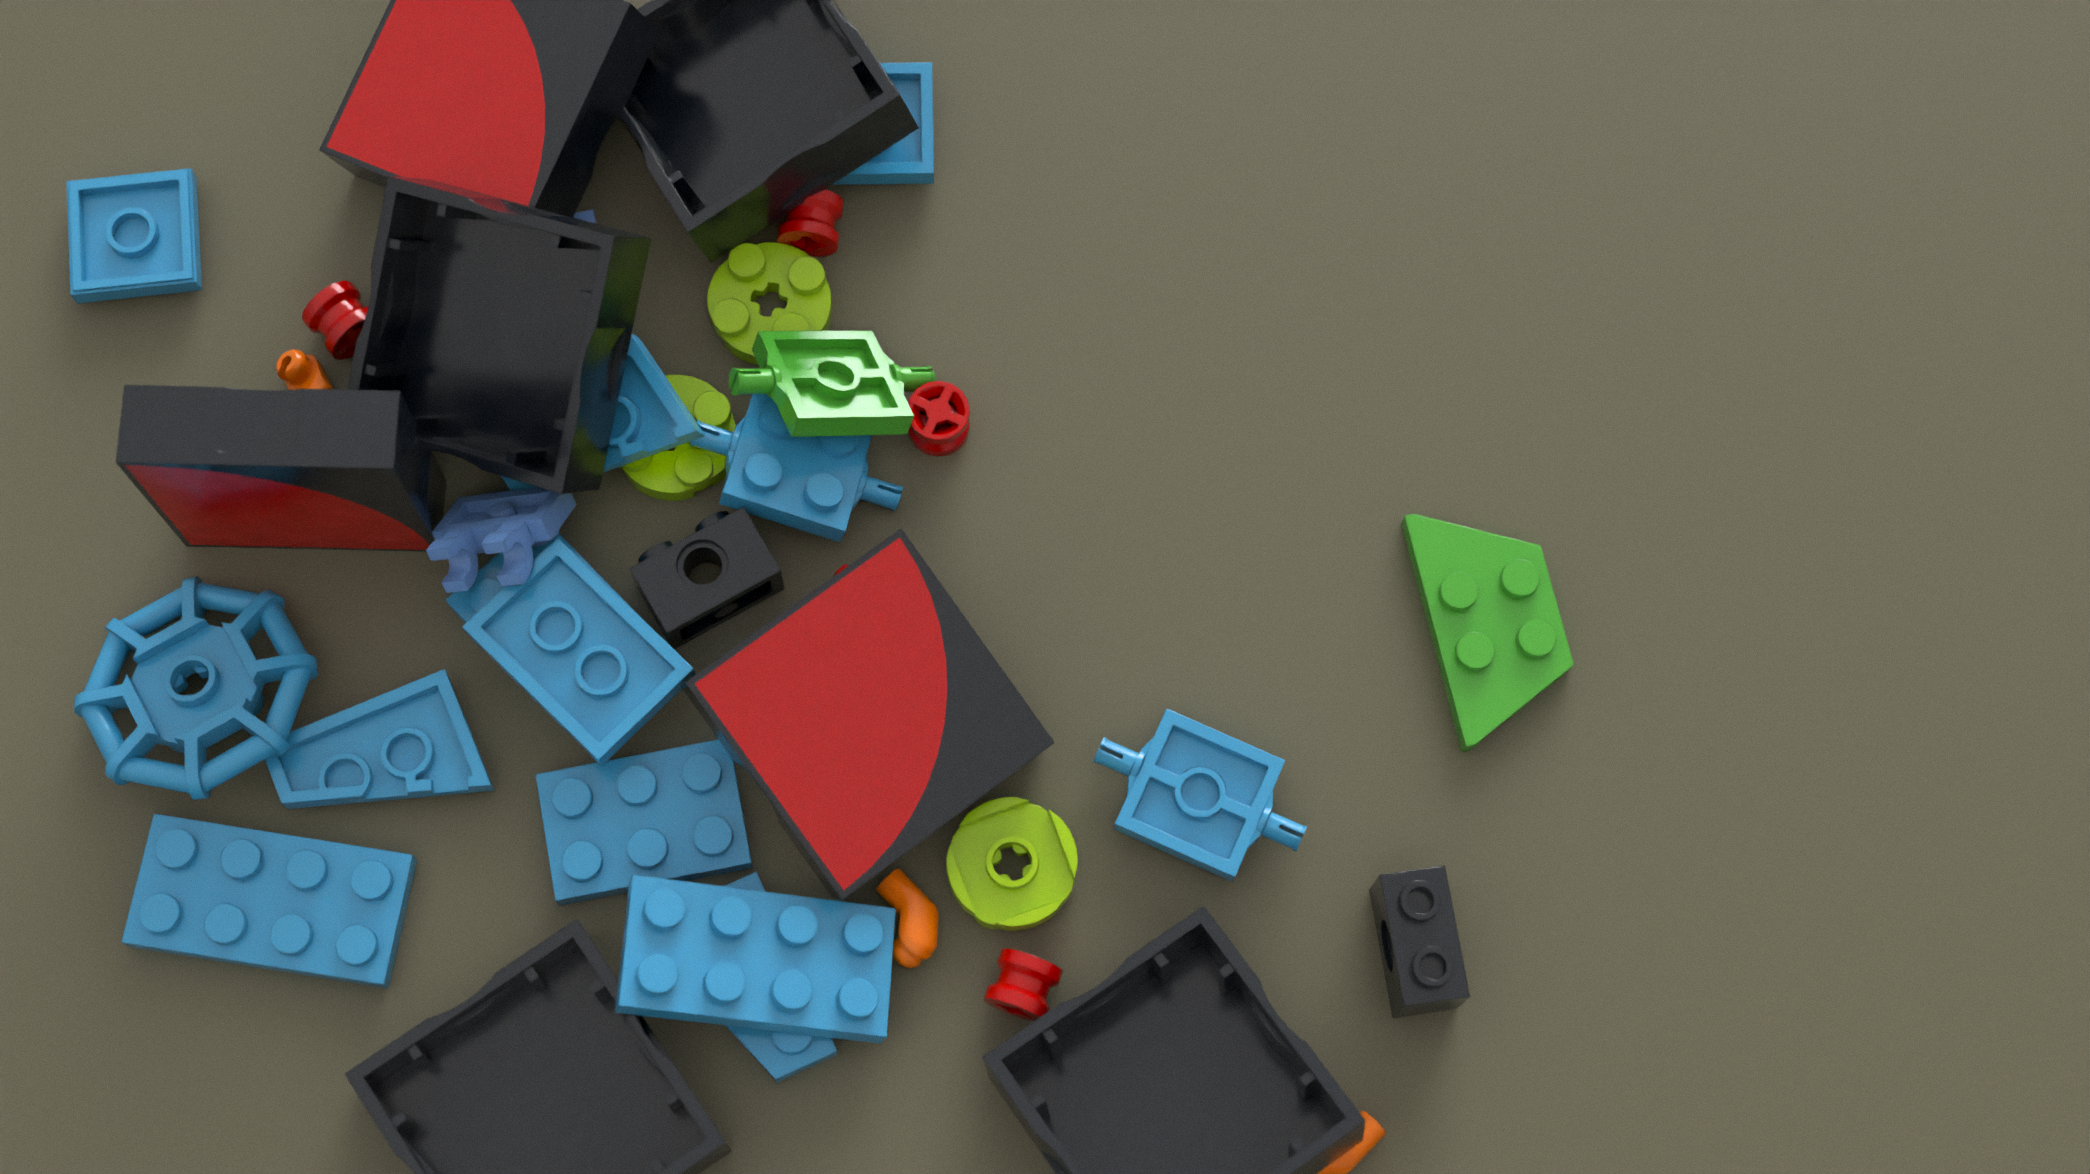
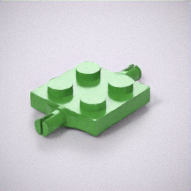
[729,331,936,437]

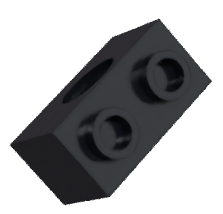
[630,507,784,650]
[1369,865,1470,1018]

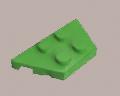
[1401,514,1574,752]

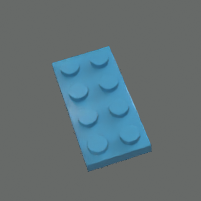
[122,814,417,989]
[615,875,896,1044]

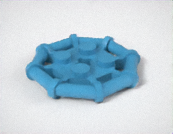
[74,576,318,800]

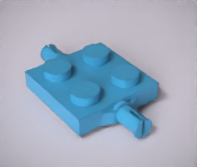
[689,394,903,543]
[1093,708,1307,882]

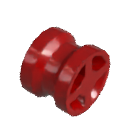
[777,189,844,257]
[302,280,368,360]
[908,381,970,457]
[984,948,1063,1022]

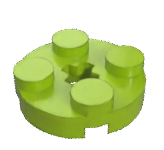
[707,242,832,365]
[620,374,736,501]
[946,797,1078,931]

